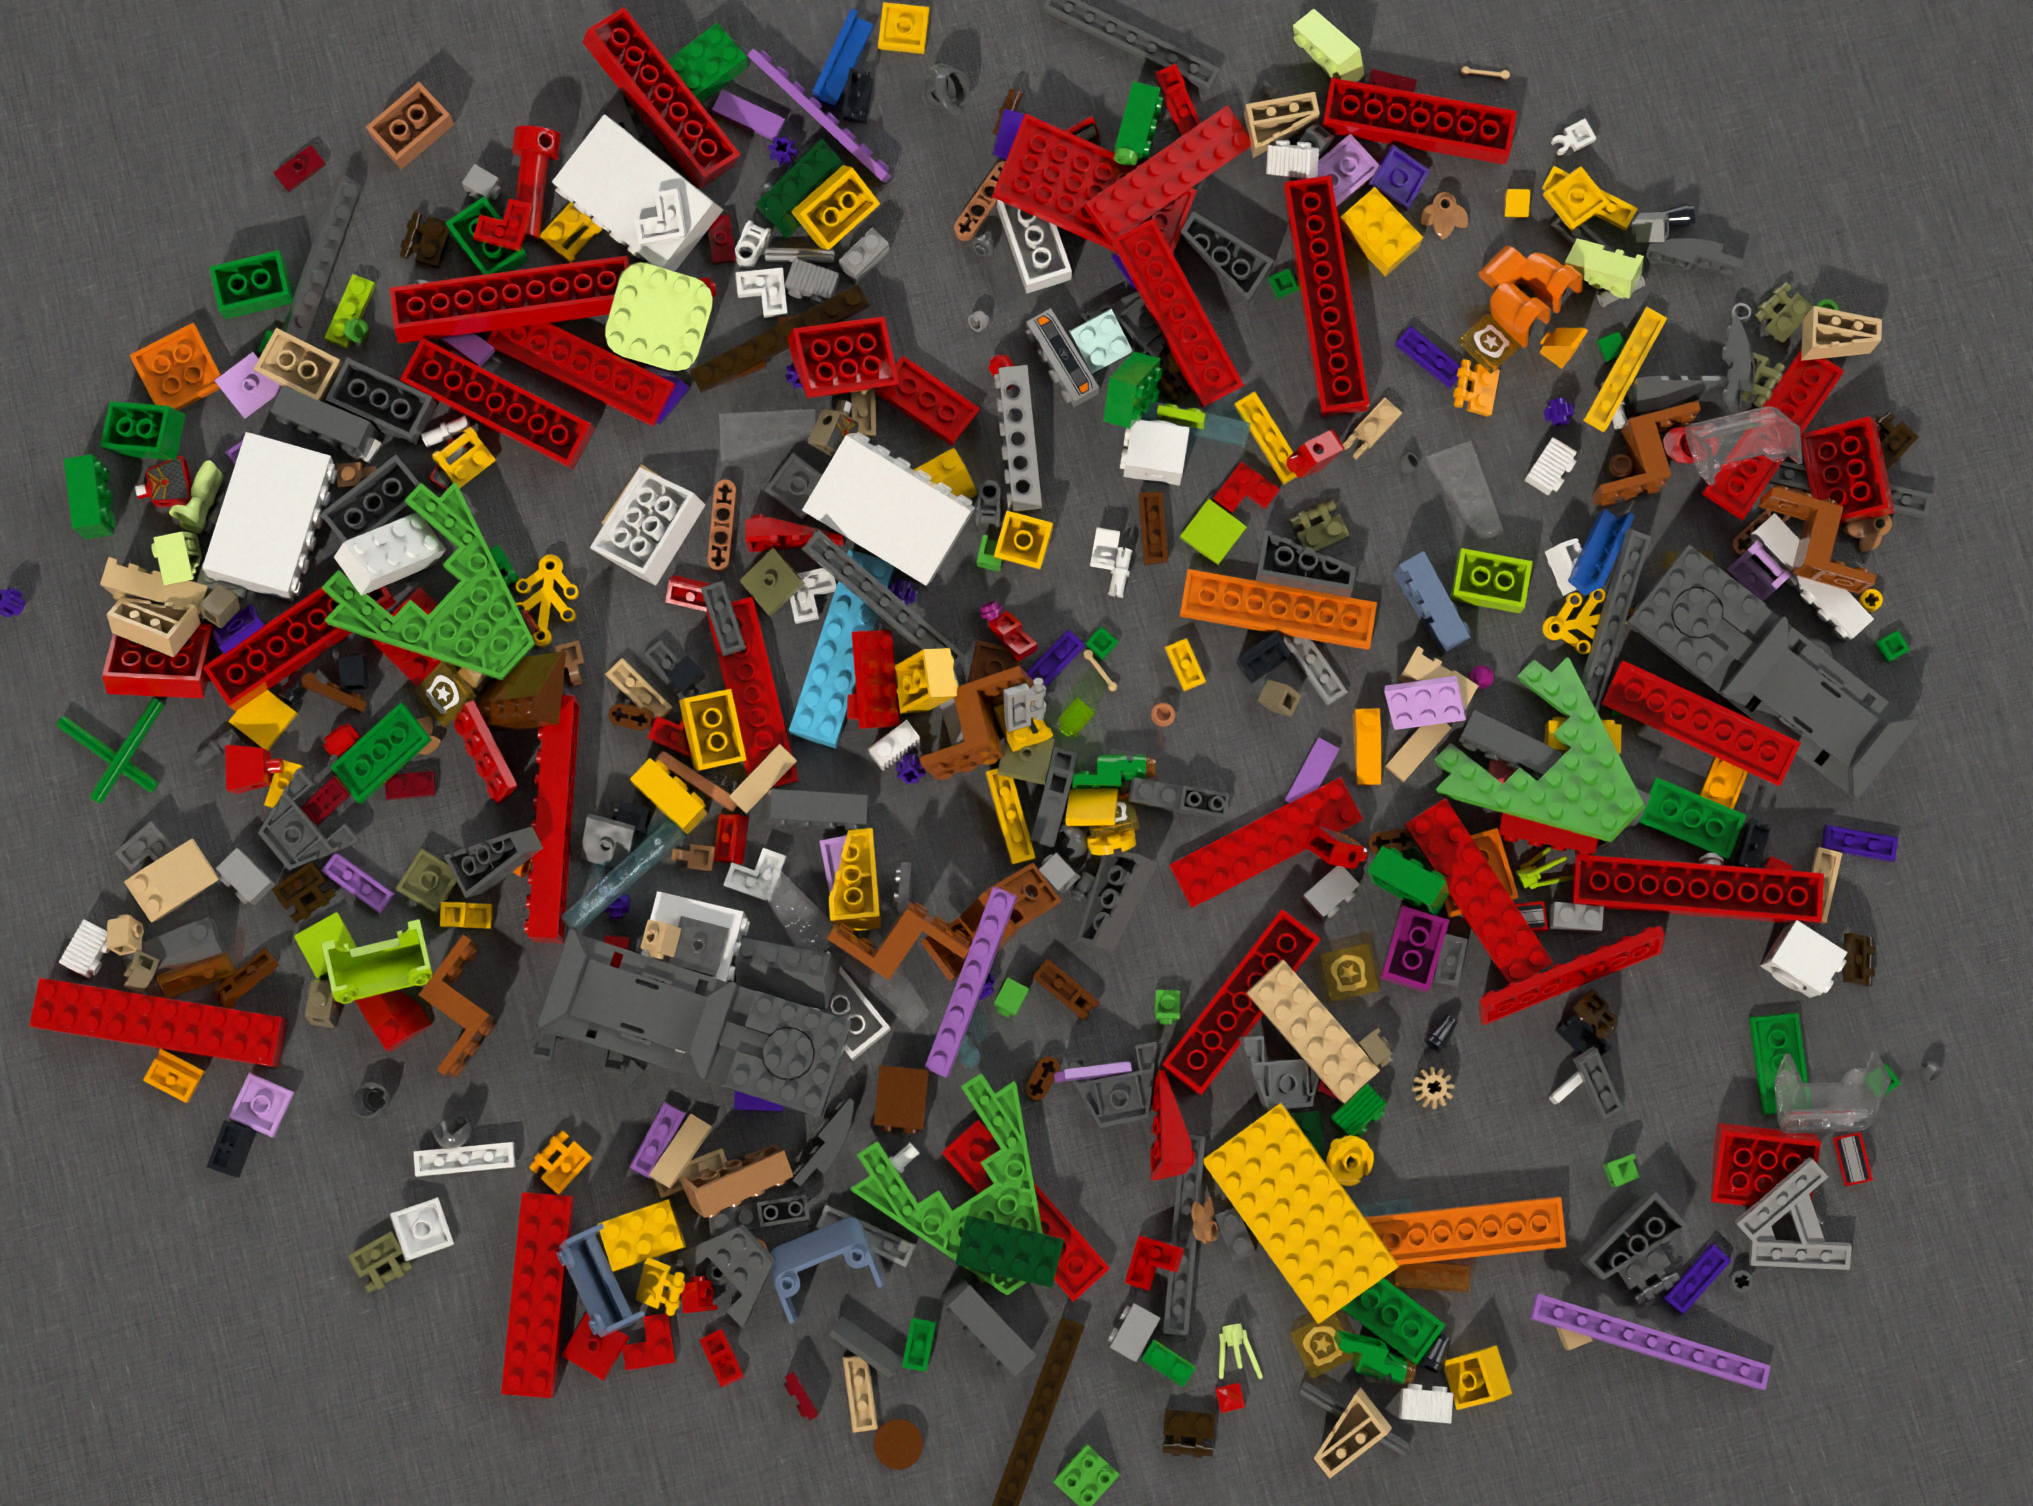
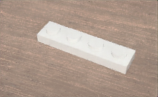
[414,1142,515,1177]

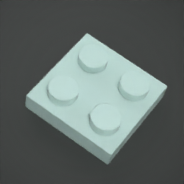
[1069,309,1133,374]

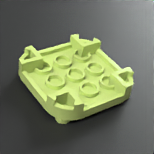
[605,262,712,371]

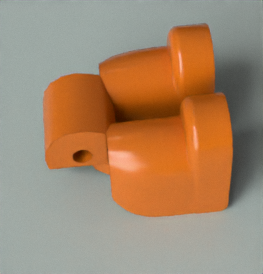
[1478,245,1583,348]

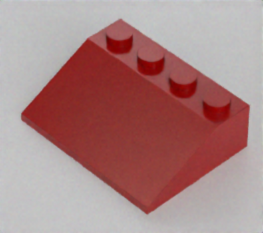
[787,316,900,398]
[1800,416,1895,524]
[102,624,213,699]
[1711,1123,1821,1211]

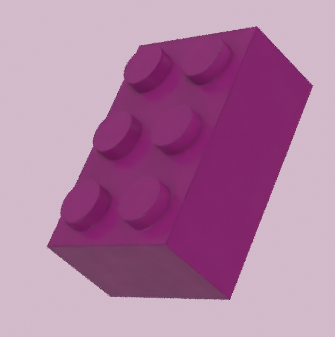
[1379,906,1450,993]

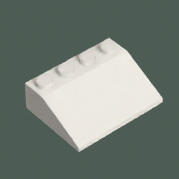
[590,467,705,585]

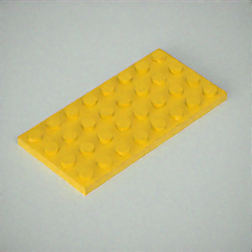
[1203,1103,1399,1324]

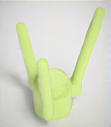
[1219,1324,1263,1379]

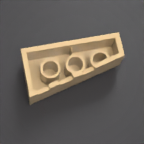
[100,557,212,618]

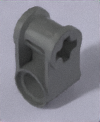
[976,480,1001,527]

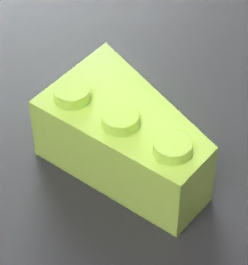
[1293,9,1365,82]
[152,532,202,585]

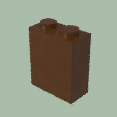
[874,1065,929,1134]

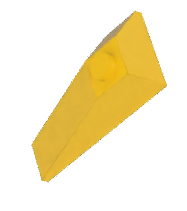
[829,828,881,931]

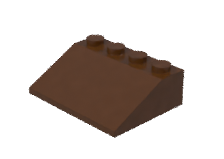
[478,652,566,731]

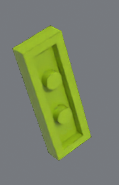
[325,274,376,348]

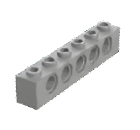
[994,365,1042,513]

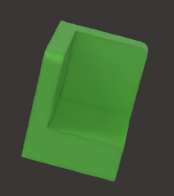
[977,535,1003,572]
[1603,1154,1639,1188]

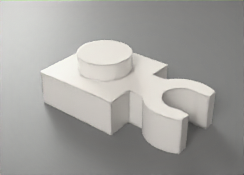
[1551,119,1596,155]

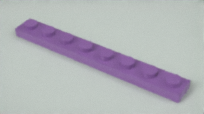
[747,48,892,183]
[925,887,1018,1078]

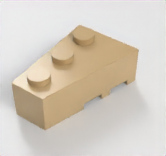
[1244,92,1320,158]
[1801,306,1882,361]
[107,598,201,657]
[1398,646,1478,709]
[1314,1388,1392,1479]

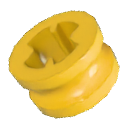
[1858,589,1883,612]

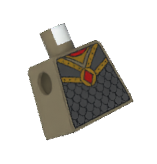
[808,400,859,457]
[305,979,340,1029]

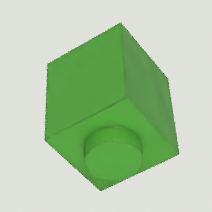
[994,977,1029,1018]

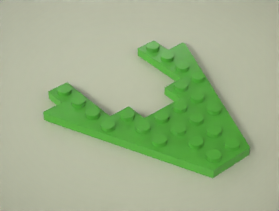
[322,482,535,680]
[1434,657,1645,842]
[851,1073,1043,1295]

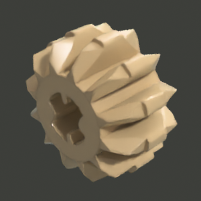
[1412,1067,1454,1109]

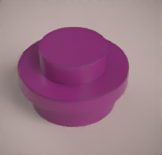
[979,600,1003,621]
[1469,665,1494,690]

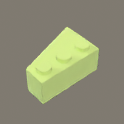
[1565,239,1644,299]

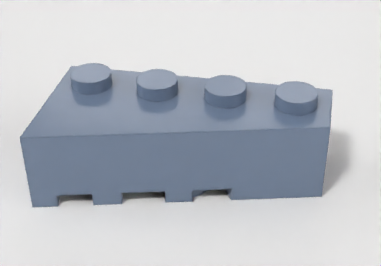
[1393,551,1471,656]

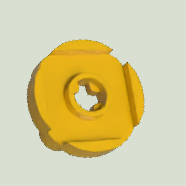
[1087,826,1136,855]
[1326,1136,1374,1186]

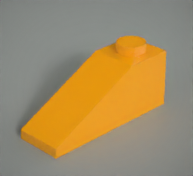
[1539,328,1588,369]
[1352,708,1381,786]

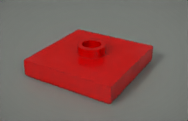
[561,1312,630,1381]

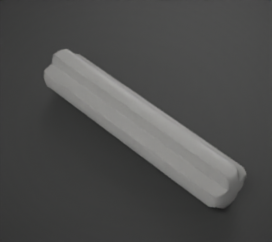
[765,248,835,263]

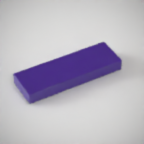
[1395,326,1461,389]
[1026,629,1086,687]
[1821,825,1898,862]
[1663,1243,1732,1315]

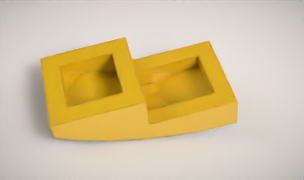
[440,902,493,929]

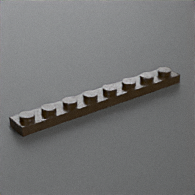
[690,284,870,393]
[992,1317,1085,1506]

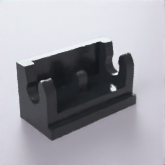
[843,67,874,124]
[1236,631,1291,684]
[1733,818,1771,868]
[1556,1012,1612,1056]
[206,1120,257,1178]

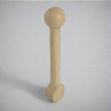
[1461,66,1510,81]
[1084,649,1117,691]

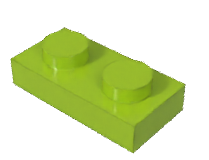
[1157,404,1206,429]

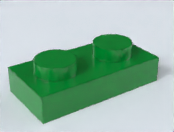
[902,1318,936,1372]

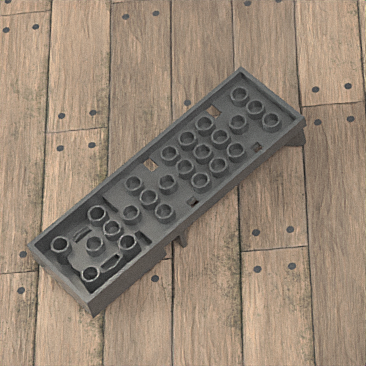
[1626,545,1919,801]
[537,930,853,1119]

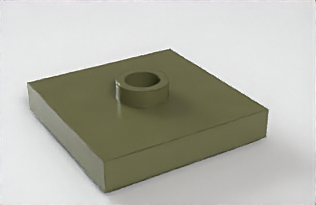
[739,548,805,616]
[997,738,1055,785]
[395,848,458,915]

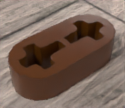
[608,703,655,730]
[1367,829,1414,855]
[1025,1056,1059,1101]

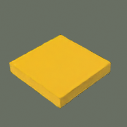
[878,2,930,54]
[1543,166,1610,232]
[228,690,298,750]
[1066,788,1118,826]

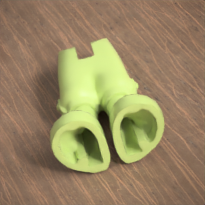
[169,461,223,533]

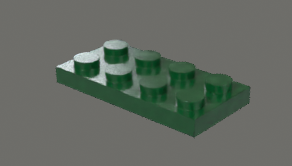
[754,139,846,239]
[955,1215,1064,1288]

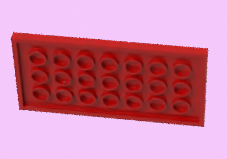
[991,113,1197,253]

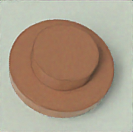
[1609,454,1633,478]
[1151,703,1175,727]

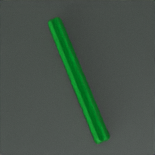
[90,698,163,804]
[56,716,159,793]

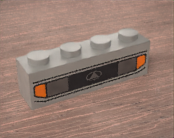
[1025,308,1099,407]

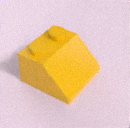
[914,448,978,499]
[994,511,1053,569]
[1444,1345,1512,1410]

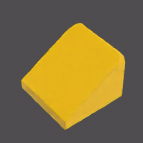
[1504,189,1530,218]

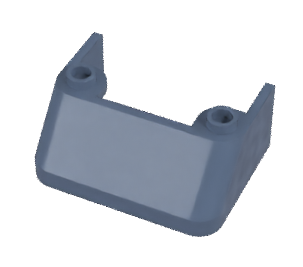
[770,1217,886,1324]
[557,1223,645,1337]

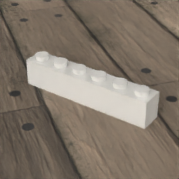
[1749,513,1874,642]

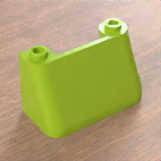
[322,919,432,1004]

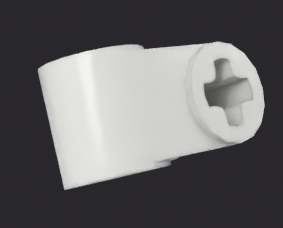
[735,220,771,269]

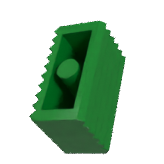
[1329,1083,1387,1138]
[1141,1339,1196,1387]

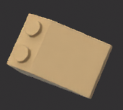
[254,328,343,403]
[124,839,220,923]

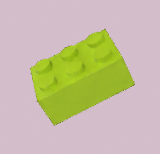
[1450,548,1533,614]

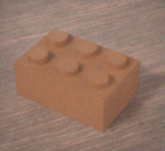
[366,82,455,170]

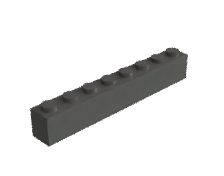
[1459,710,1651,826]

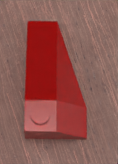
[745,515,844,553]
[354,989,432,1052]
[1150,1070,1195,1181]

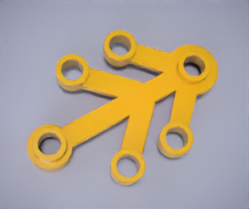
[516,555,579,648]
[1542,588,1634,654]

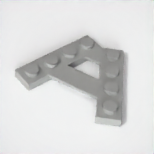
[1735,1157,1852,1270]

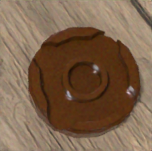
[874,1419,923,1470]

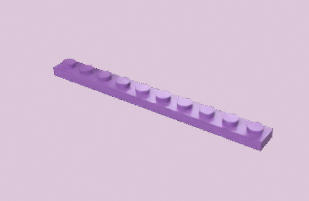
[1529,1294,1770,1390]

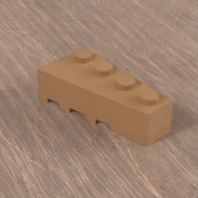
[680,1144,793,1218]

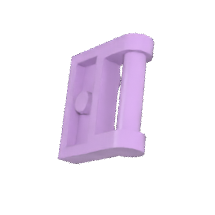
[1727,540,1792,601]

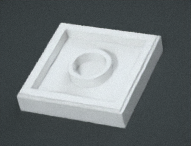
[390,1198,454,1261]

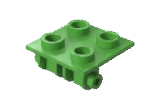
[1053,1444,1120,1506]

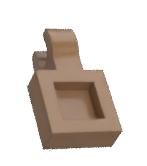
[337,462,377,489]
[555,640,585,686]
[671,844,715,872]

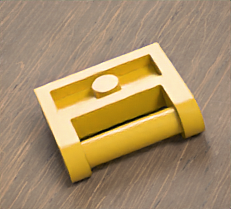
[540,202,602,263]
[432,426,496,489]
[993,701,1053,752]

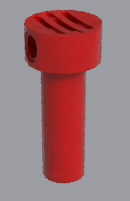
[512,126,562,239]

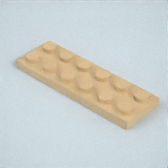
[1246,960,1380,1104]

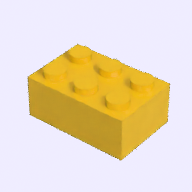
[791,165,880,250]
[1339,187,1423,277]
[895,648,958,714]
[679,689,746,771]
[630,758,707,835]
[597,1199,686,1272]

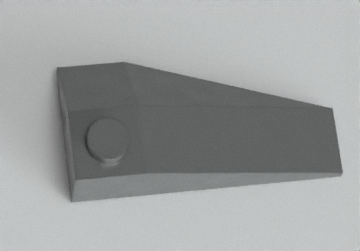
[1628,376,1728,418]
[122,917,230,975]

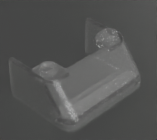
[1685,407,1803,485]
[1774,1051,1891,1133]

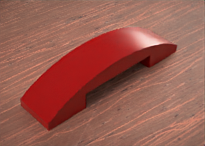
[1154,63,1201,137]

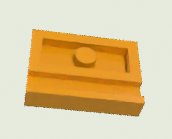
[1700,757,1748,809]
[143,1049,206,1103]

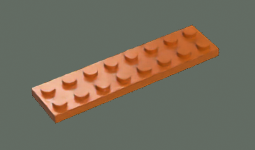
[1179,569,1377,650]
[1364,1197,1566,1265]

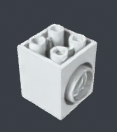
[1120,420,1190,486]
[1760,920,1847,998]

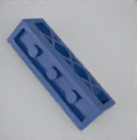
[813,8,874,109]
[1568,508,1635,595]

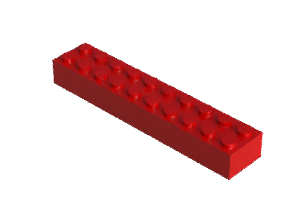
[1283,175,1370,418]
[389,256,629,343]
[524,695,580,944]
[1571,854,1824,925]
[29,978,288,1068]

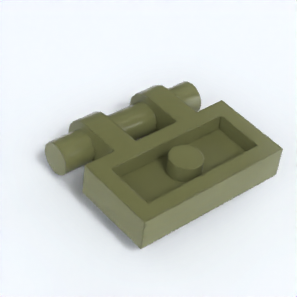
[1754,282,1813,344]
[1727,353,1785,407]
[1289,500,1350,552]
[348,1231,413,1293]

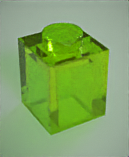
[1058,697,1096,738]

